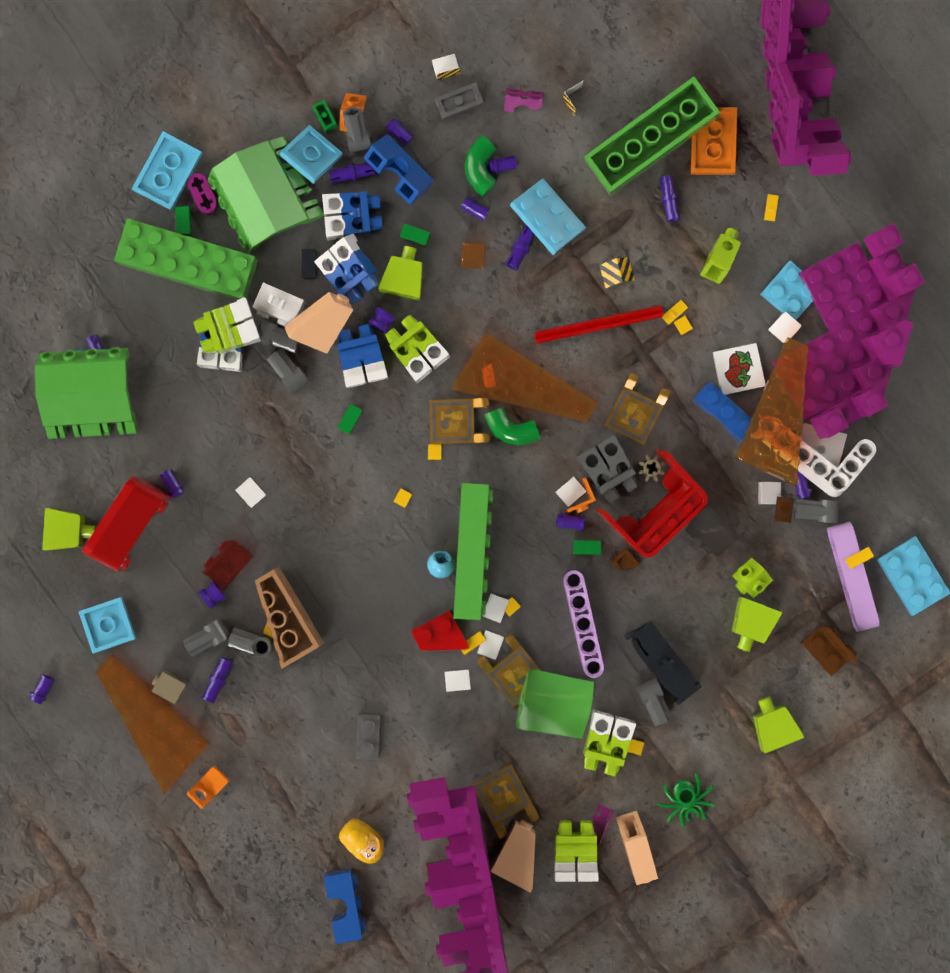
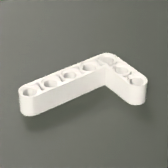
[754,416,876,497]

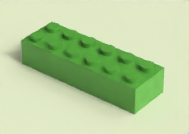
[584,77,720,196]
[114,218,258,300]
[453,483,493,620]

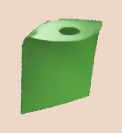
[516,670,594,739]

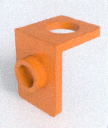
[340,93,367,132]
[566,477,596,513]
[187,766,230,809]

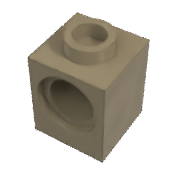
[152,670,189,704]

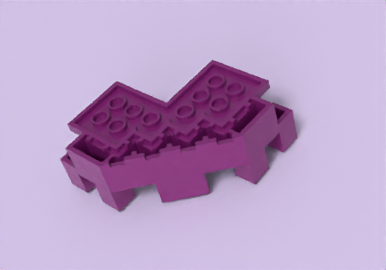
[760,0,852,176]
[772,223,925,439]
[407,777,509,973]

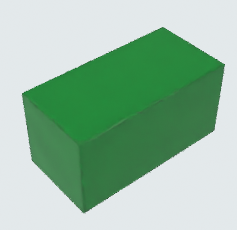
[312,100,338,133]
[175,206,192,236]
[400,224,431,247]
[337,404,363,435]
[573,540,601,554]

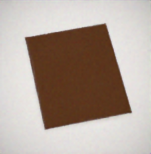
[774,496,793,523]

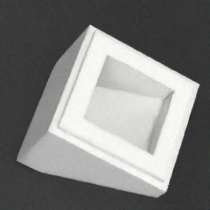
[768,312,802,344]
[758,482,781,504]

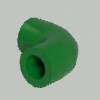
[464,135,497,197]
[484,407,541,446]

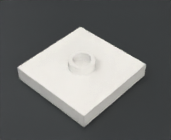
[797,423,847,474]

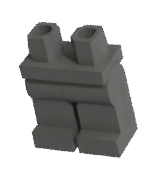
[576,435,638,503]

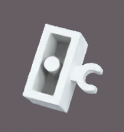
[252,283,306,327]

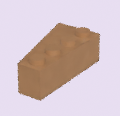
[255,567,324,669]

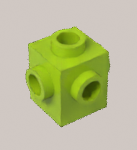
[732,558,773,599]

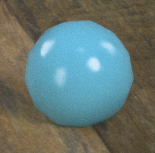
[427,551,455,578]

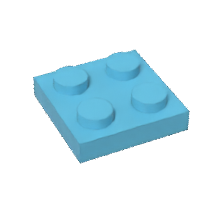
[280,125,343,184]
[760,261,813,320]
[79,597,136,654]

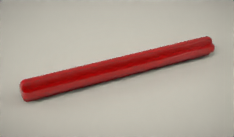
[534,305,664,344]

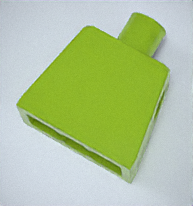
[700,228,741,284]
[378,246,423,301]
[42,508,96,551]
[732,597,782,652]
[753,696,804,753]

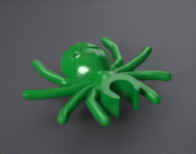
[657,773,715,827]

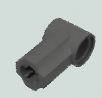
[343,107,371,153]
[257,320,300,354]
[267,349,309,395]
[793,499,839,524]
[183,618,230,657]
[228,627,275,658]
[635,678,672,726]

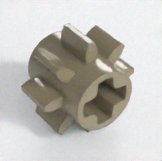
[638,455,665,482]

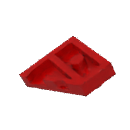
[411,610,470,651]

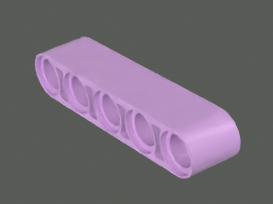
[827,522,879,632]
[563,570,604,678]

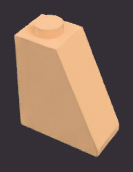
[285,292,353,354]
[616,811,658,885]
[491,820,536,893]

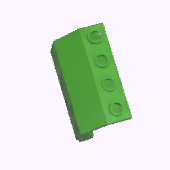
[208,136,324,254]
[35,347,138,439]

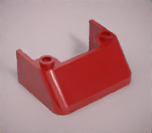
[596,449,708,558]
[82,476,173,572]

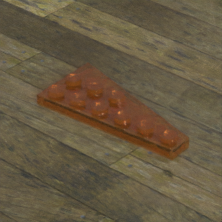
[451,333,598,422]
[734,337,808,486]
[96,654,210,794]

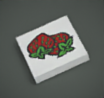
[712,343,766,395]

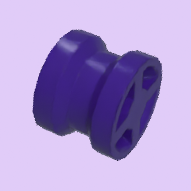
[368,307,396,334]
[199,581,226,609]

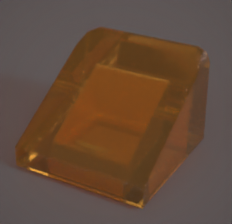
[461,243,485,268]

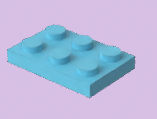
[132,131,203,211]
[510,178,586,255]
[877,536,950,616]

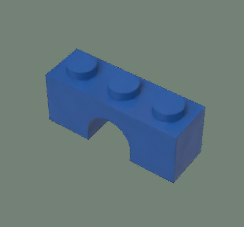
[363,134,434,205]
[692,382,759,444]
[324,868,367,944]

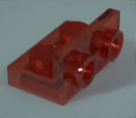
[202,539,254,590]

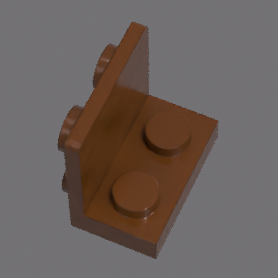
[800,625,859,676]

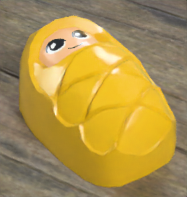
[339,819,384,864]

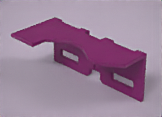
[504,88,543,113]
[593,804,615,847]

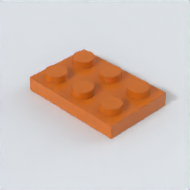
[691,107,737,175]

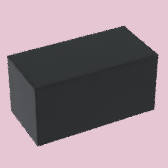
[301,249,317,279]

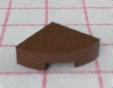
[609,547,641,569]

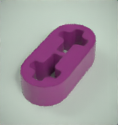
[188,173,218,215]

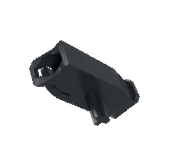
[624,620,702,705]

